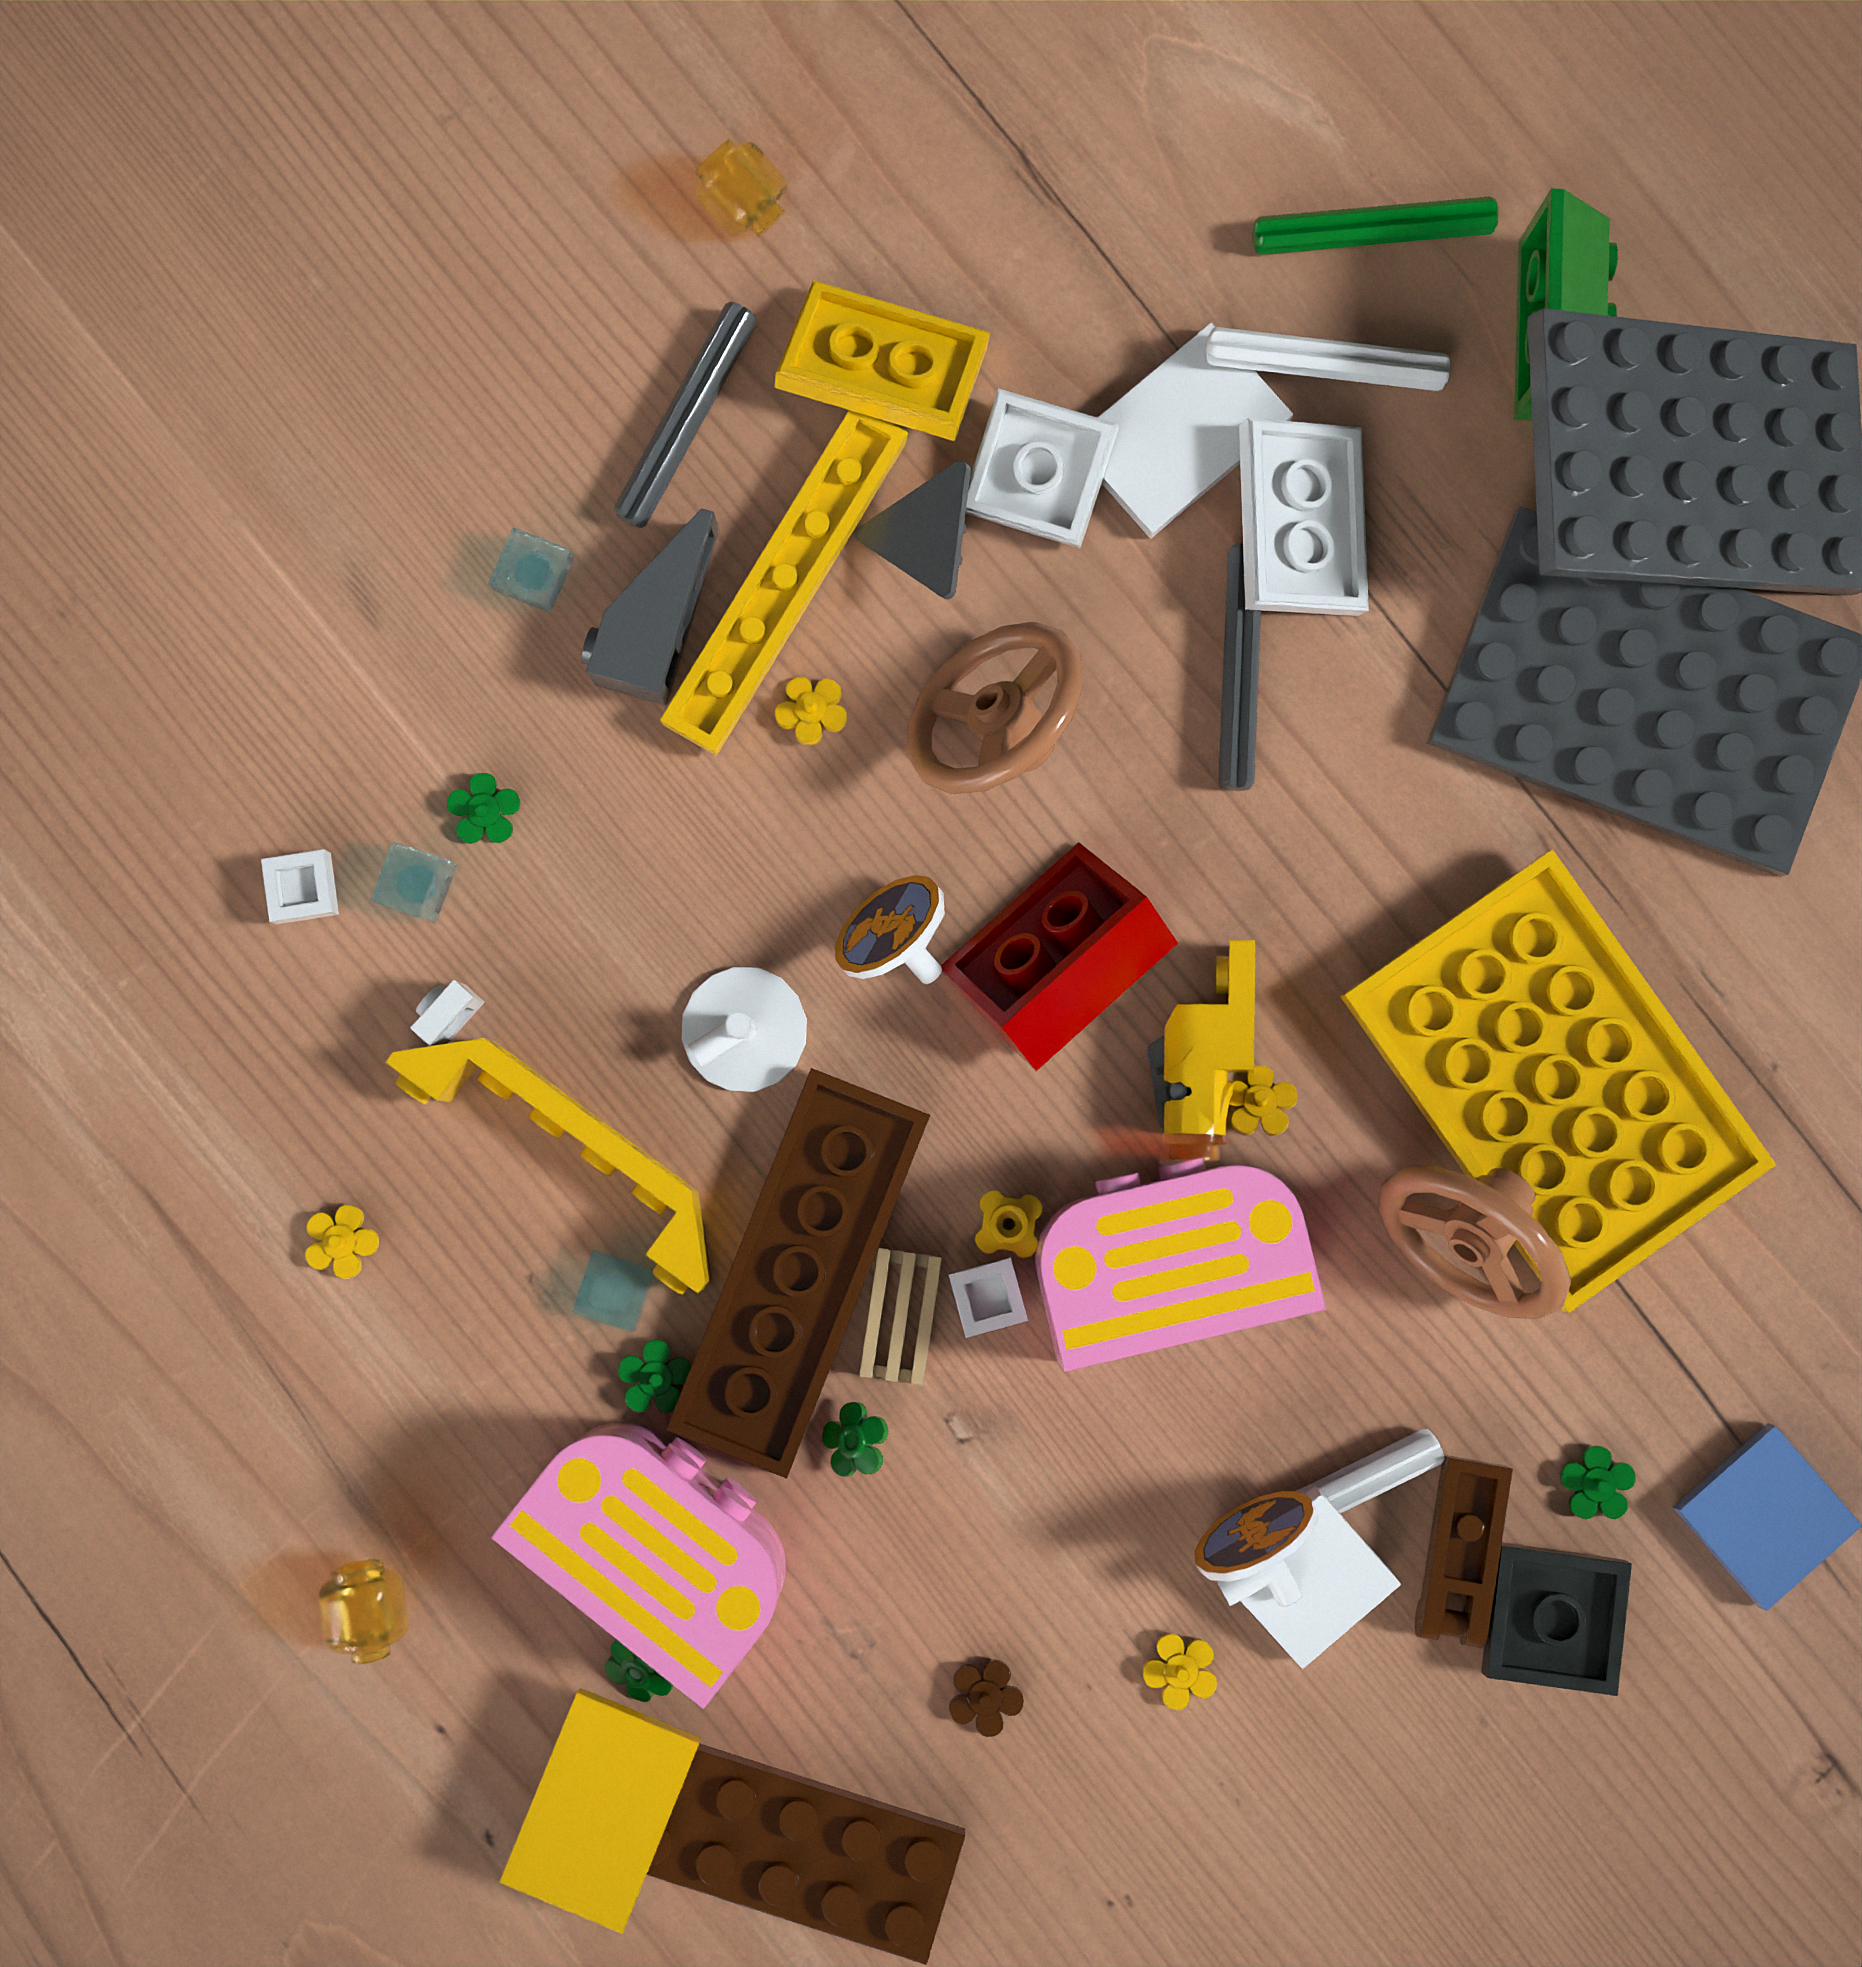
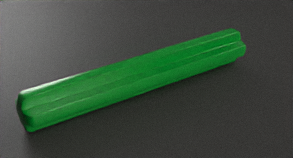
[1252,196,1499,255]

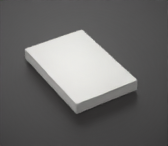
[1098,322,1293,539]
[1239,418,1369,616]

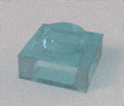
[488,527,575,613]
[370,841,457,924]
[572,1250,654,1332]

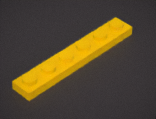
[660,410,908,757]

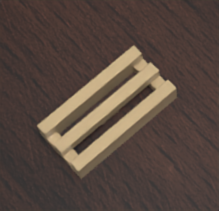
[859,1247,942,1386]

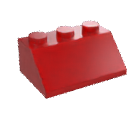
[940,842,1178,1071]

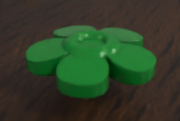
[447,773,521,844]
[618,1340,691,1413]
[822,1402,889,1477]
[1559,1445,1636,1520]
[605,1639,674,1702]

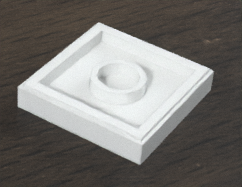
[965,388,1119,548]
[1241,1486,1401,1669]

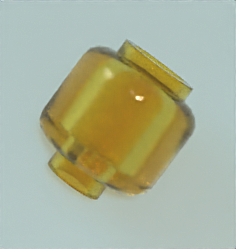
[695,139,787,237]
[317,1559,410,1664]

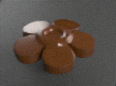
[949,1659,1024,1737]

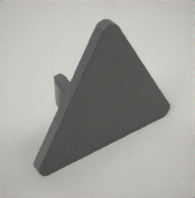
[856,461,971,599]

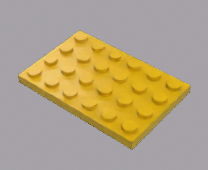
[1340,849,1776,1313]

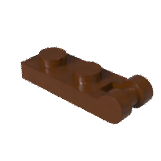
[1414,1455,1513,1648]

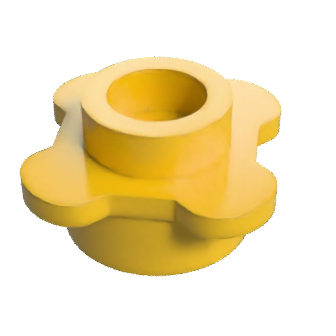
[975,1190,1043,1258]

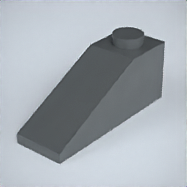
[581,508,719,705]

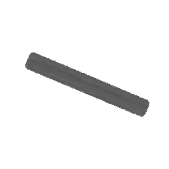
[614,301,756,528]
[1218,543,1261,791]

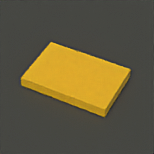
[775,280,990,441]
[499,1688,701,1934]

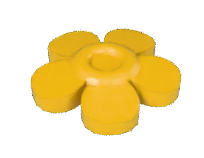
[775,677,847,745]
[1229,1066,1298,1136]
[305,1205,379,1279]
[1142,1633,1217,1710]

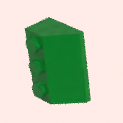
[1514,188,1618,420]

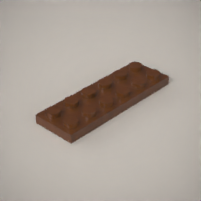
[666,1068,930,1479]
[647,1743,966,1965]

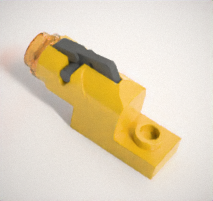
[1147,940,1255,1161]

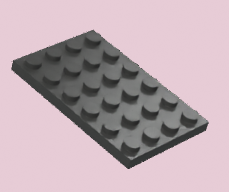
[1527,308,1862,595]
[1427,506,1862,877]

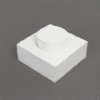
[261,849,339,924]
[410,980,485,1046]
[948,1257,1028,1338]

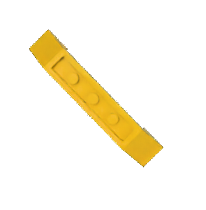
[385,1038,711,1295]

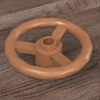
[907,622,1084,794]
[1378,1166,1571,1319]

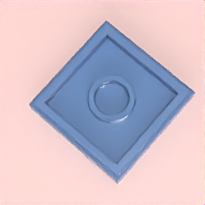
[1672,1423,1862,1611]

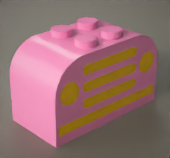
[1035,1158,1327,1372]
[491,1422,786,1709]

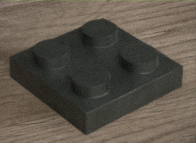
[1481,1543,1632,1696]

